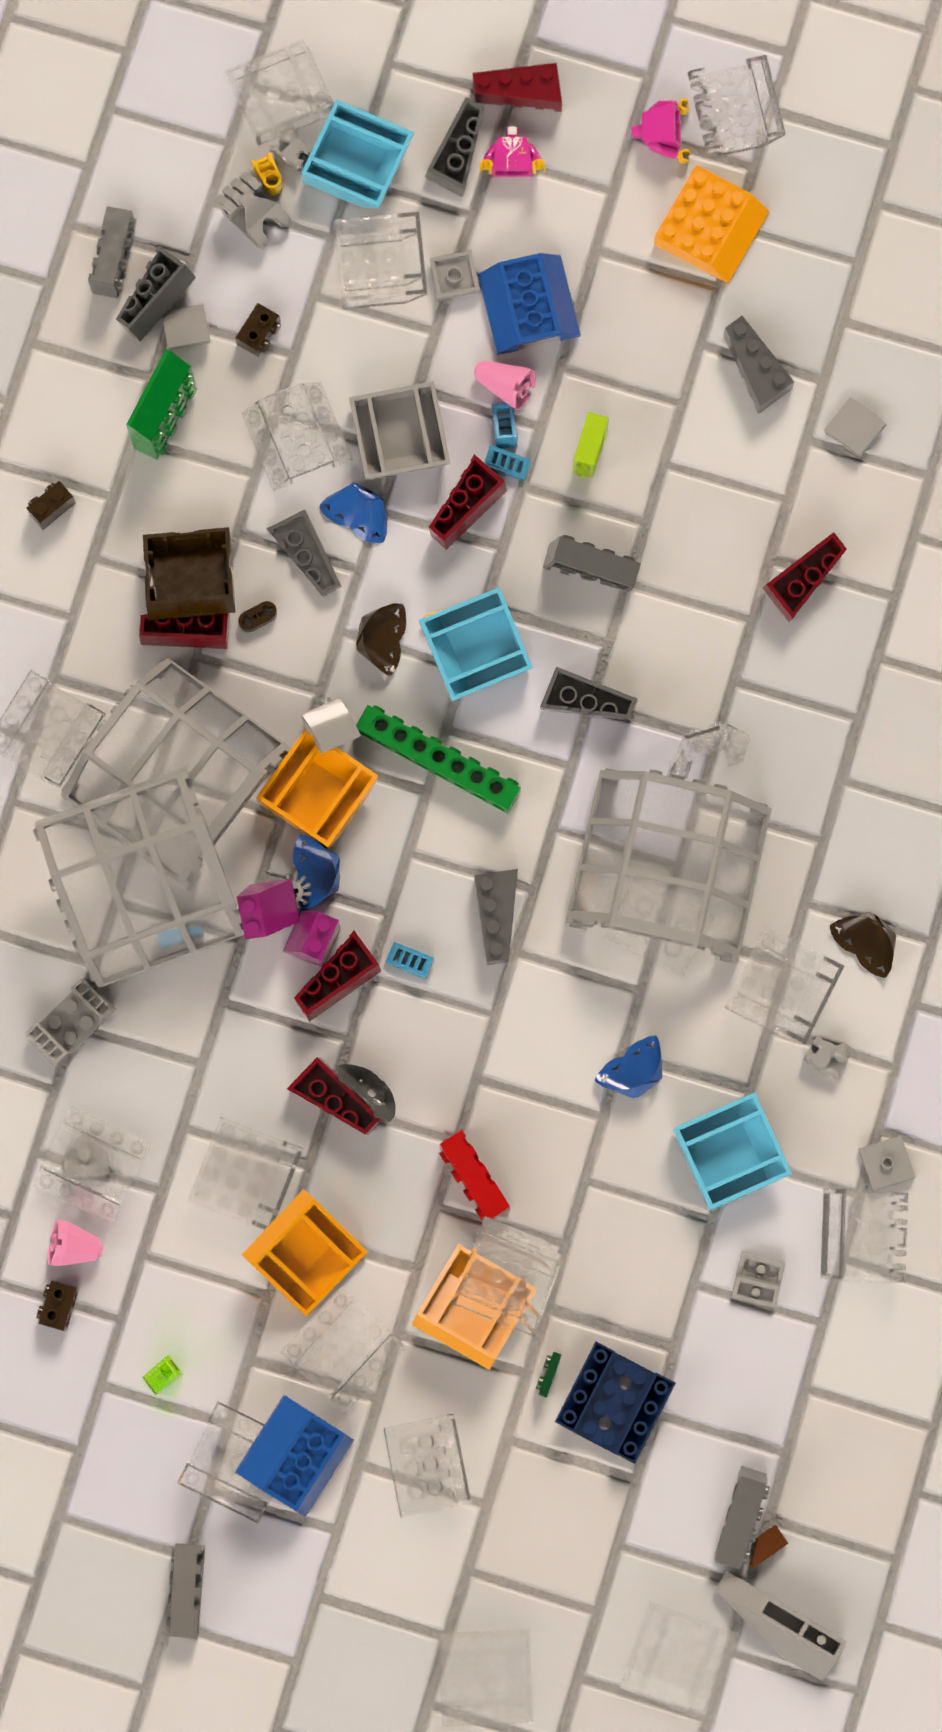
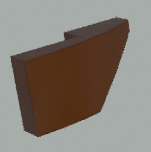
[749,1524,788,1569]

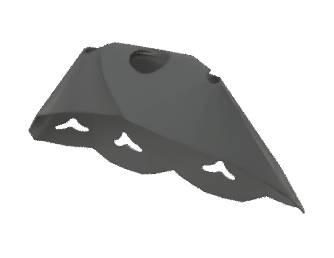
[337,1064,396,1122]

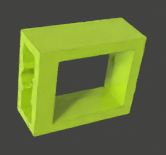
[572,411,609,478]

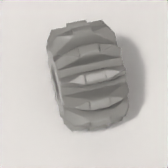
[278,872,312,909]

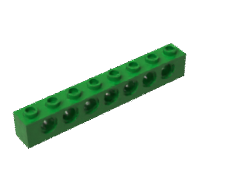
[356,705,521,814]

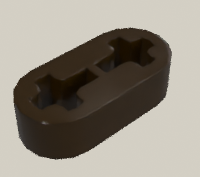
[238,601,277,633]

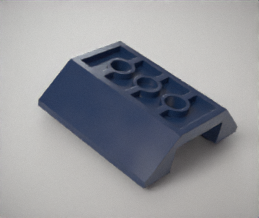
[555,1341,676,1464]

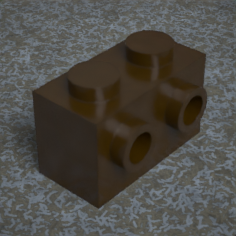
[235,303,282,357]
[26,481,76,530]
[36,1280,79,1332]

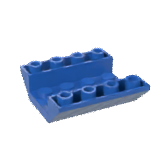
[478,253,581,355]
[235,1395,354,1517]

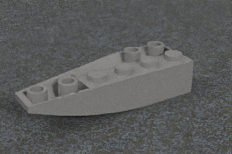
[715,1571,847,1681]

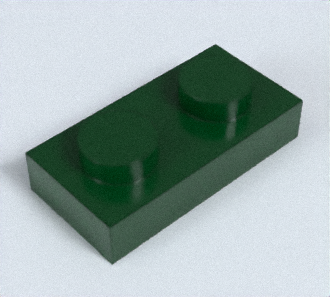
[535,1351,562,1398]

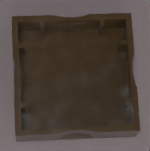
[143,527,236,620]

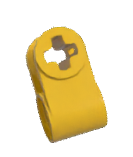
[250,152,283,196]

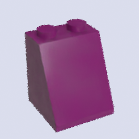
[236,878,300,940]
[283,911,341,967]

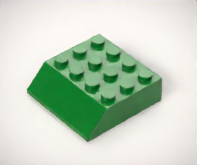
[126,349,197,460]

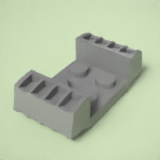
[26,978,116,1068]

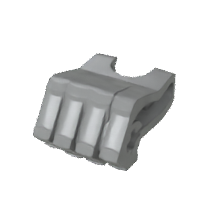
[215,171,291,249]

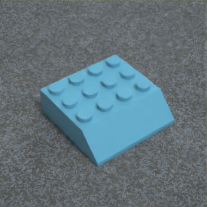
[301,99,414,208]
[419,587,533,701]
[672,1092,792,1212]

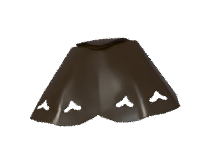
[356,603,406,676]
[830,912,897,978]

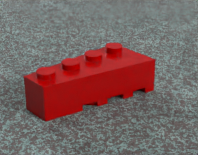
[438,1130,510,1223]

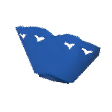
[320,483,388,543]
[293,835,340,911]
[595,1036,663,1099]

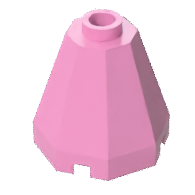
[48,1220,103,1266]

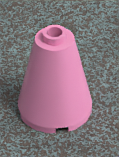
[474,360,536,409]

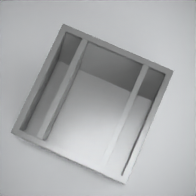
[349,381,451,480]

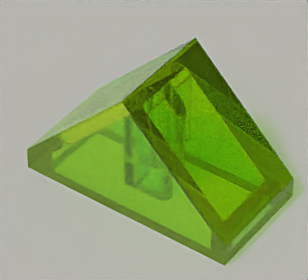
[142,1355,183,1395]

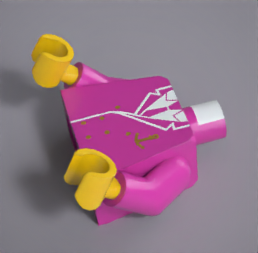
[631,98,691,164]
[479,126,546,177]

